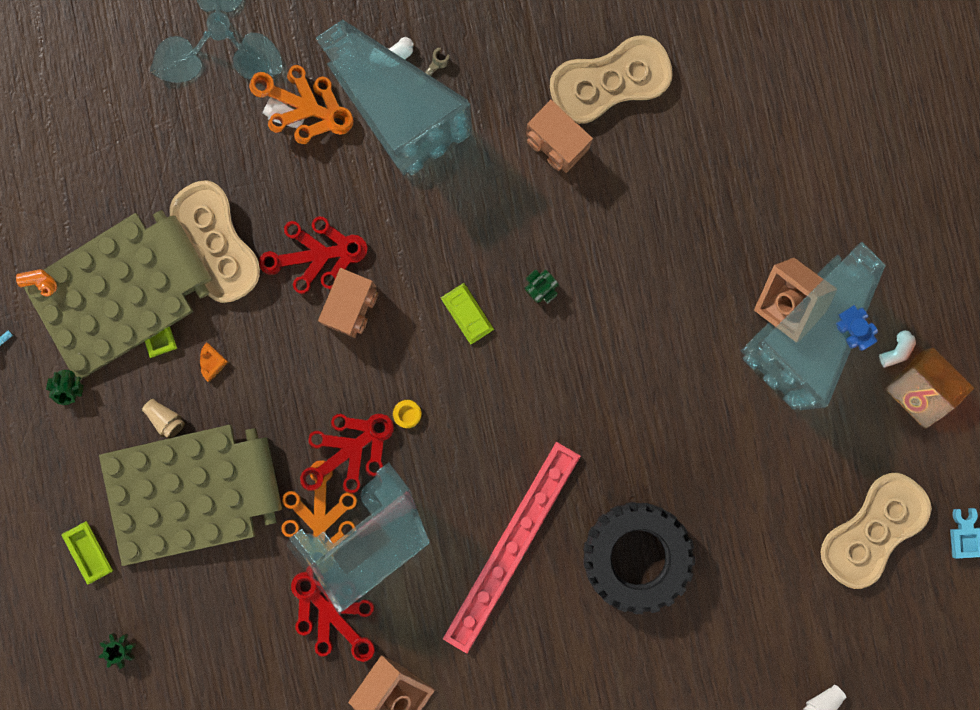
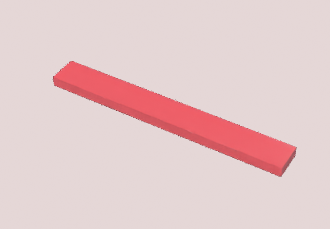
[443,442,581,653]

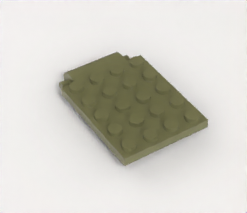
[24,210,212,380]
[99,425,283,566]

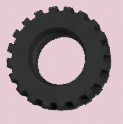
[583,502,695,614]

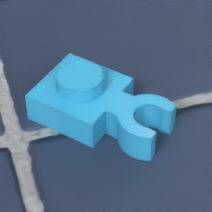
[950,508,980,559]

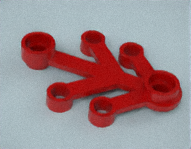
[259,216,367,294]
[300,414,394,494]
[291,572,375,662]

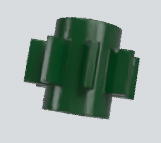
[524,269,559,304]
[46,370,84,405]
[98,633,136,669]

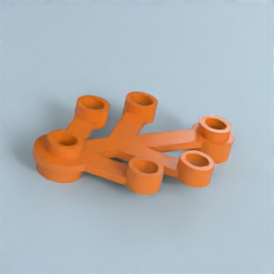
[249,65,353,144]
[282,460,357,572]

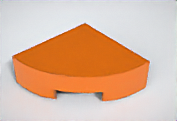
[200,342,229,382]

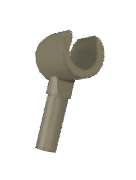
[418,48,449,85]

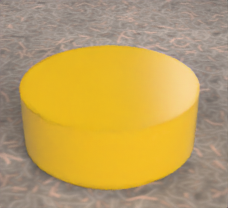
[393,400,422,428]

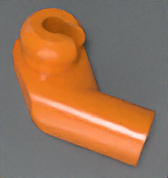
[16,269,57,297]

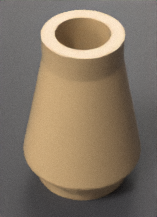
[142,399,184,439]

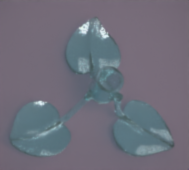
[150,0,282,83]

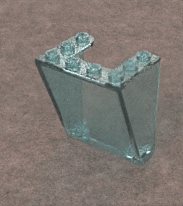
[316,20,472,176]
[740,242,886,410]
[286,462,429,614]

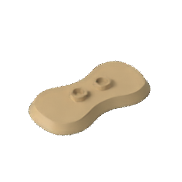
[550,36,673,124]
[170,181,260,303]
[821,473,932,589]

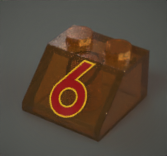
[885,348,974,429]

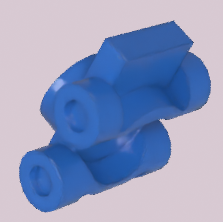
[836,305,878,351]

